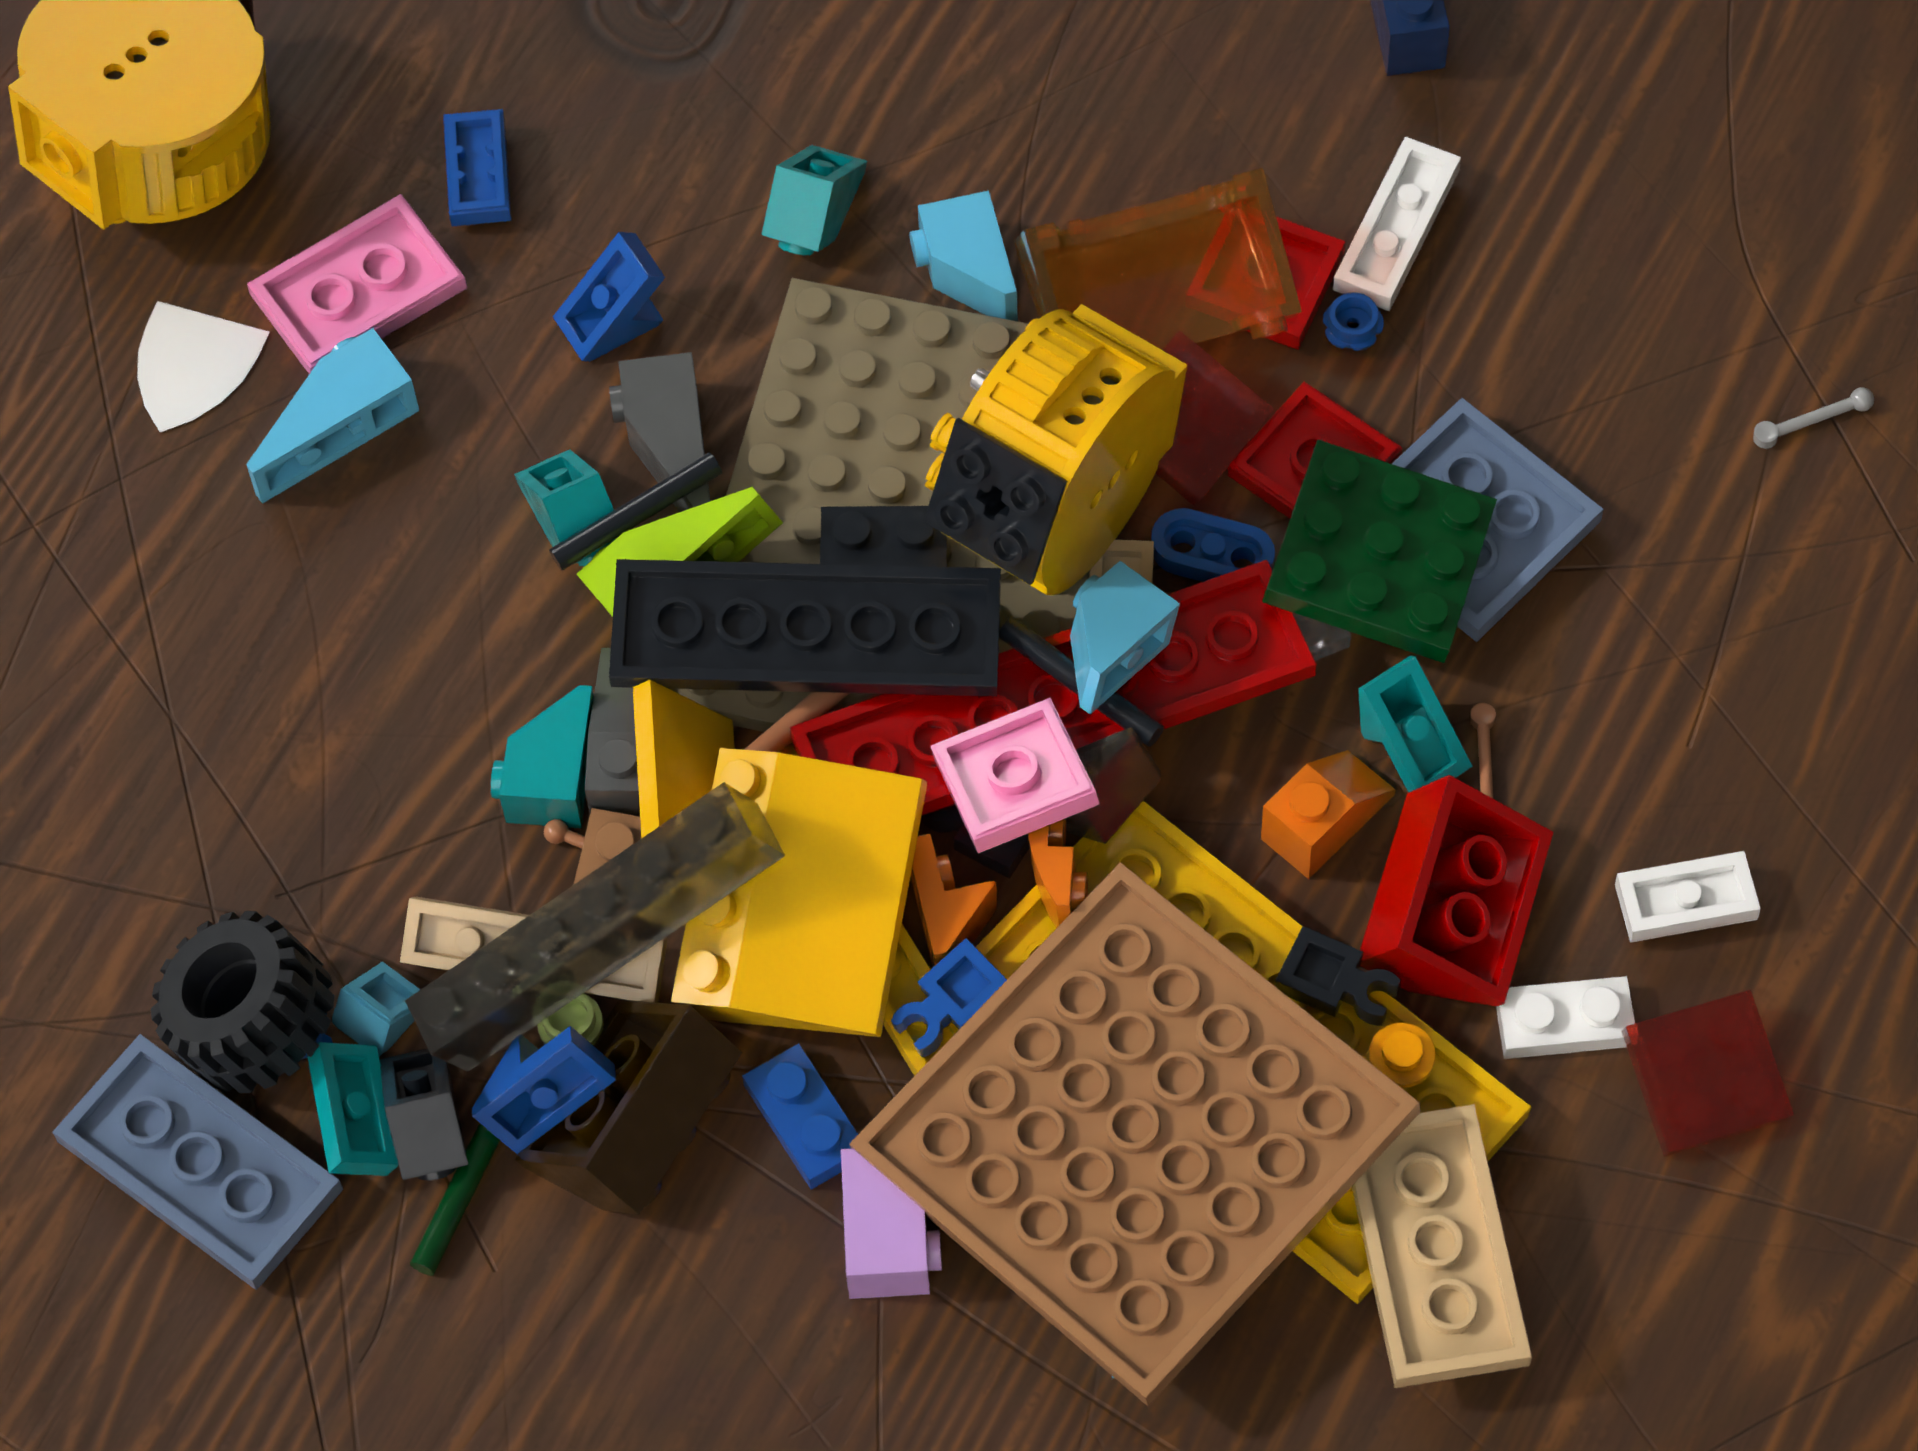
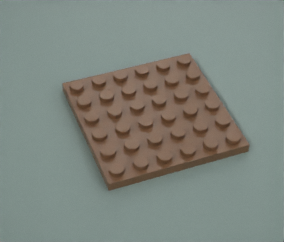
[849,863,1420,1406]

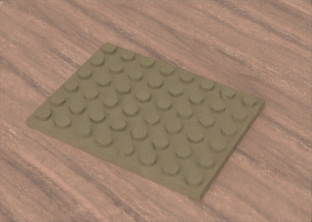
[671,278,1090,732]

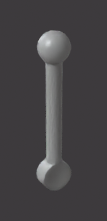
[1753,387,1874,449]

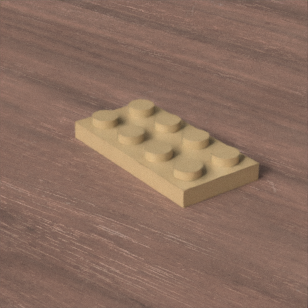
[1352,1104,1532,1388]

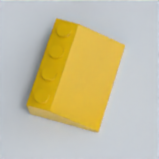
[671,748,927,1037]

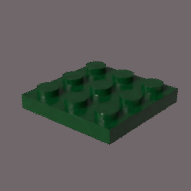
[1262,439,1497,663]

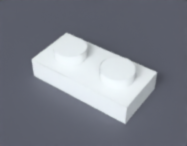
[1615,851,1761,943]
[1496,976,1637,1059]

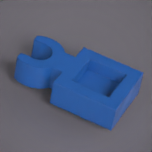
[891,938,1007,1057]

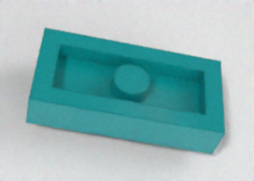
[307,1042,399,1176]

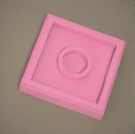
[930,698,1100,853]

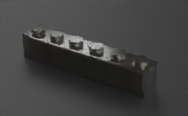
[405,782,785,1071]

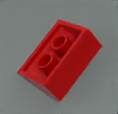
[1360,775,1554,1007]

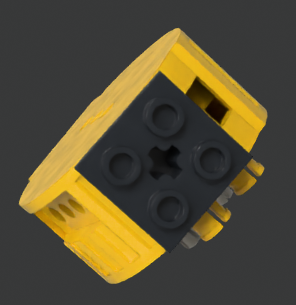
[923,304,1188,596]

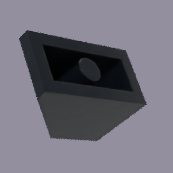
[380,1044,468,1181]

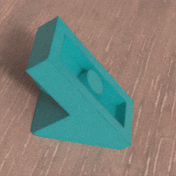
[1358,656,1473,793]

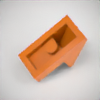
[910,834,997,967]

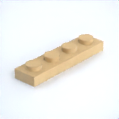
[400,896,668,1003]

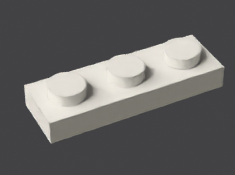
[1333,136,1461,311]

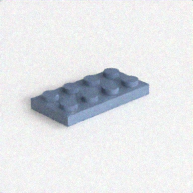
[53,1034,343,1291]

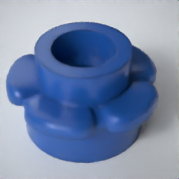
[1323,293,1384,351]

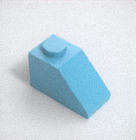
[909,191,1018,321]
[1070,561,1180,714]

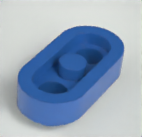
[1151,508,1275,582]

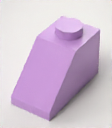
[841,1148,942,1299]

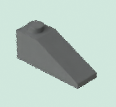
[609,352,711,512]
[585,648,640,817]

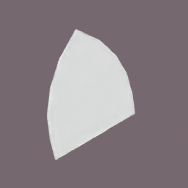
[137,301,269,433]

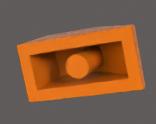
[1261,750,1396,879]

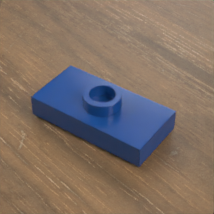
[443,109,512,226]

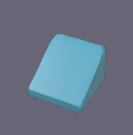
[332,961,431,1056]

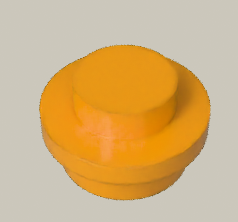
[1368,1023,1436,1088]

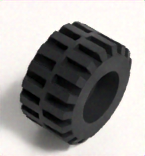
[151,911,335,1093]

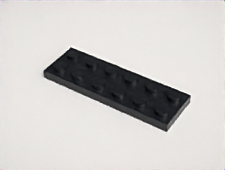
[609,559,1001,697]

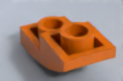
[1028,818,1088,928]

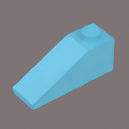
[246,328,419,504]

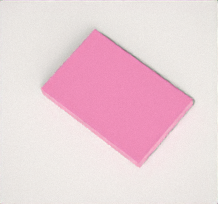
[247,194,467,374]

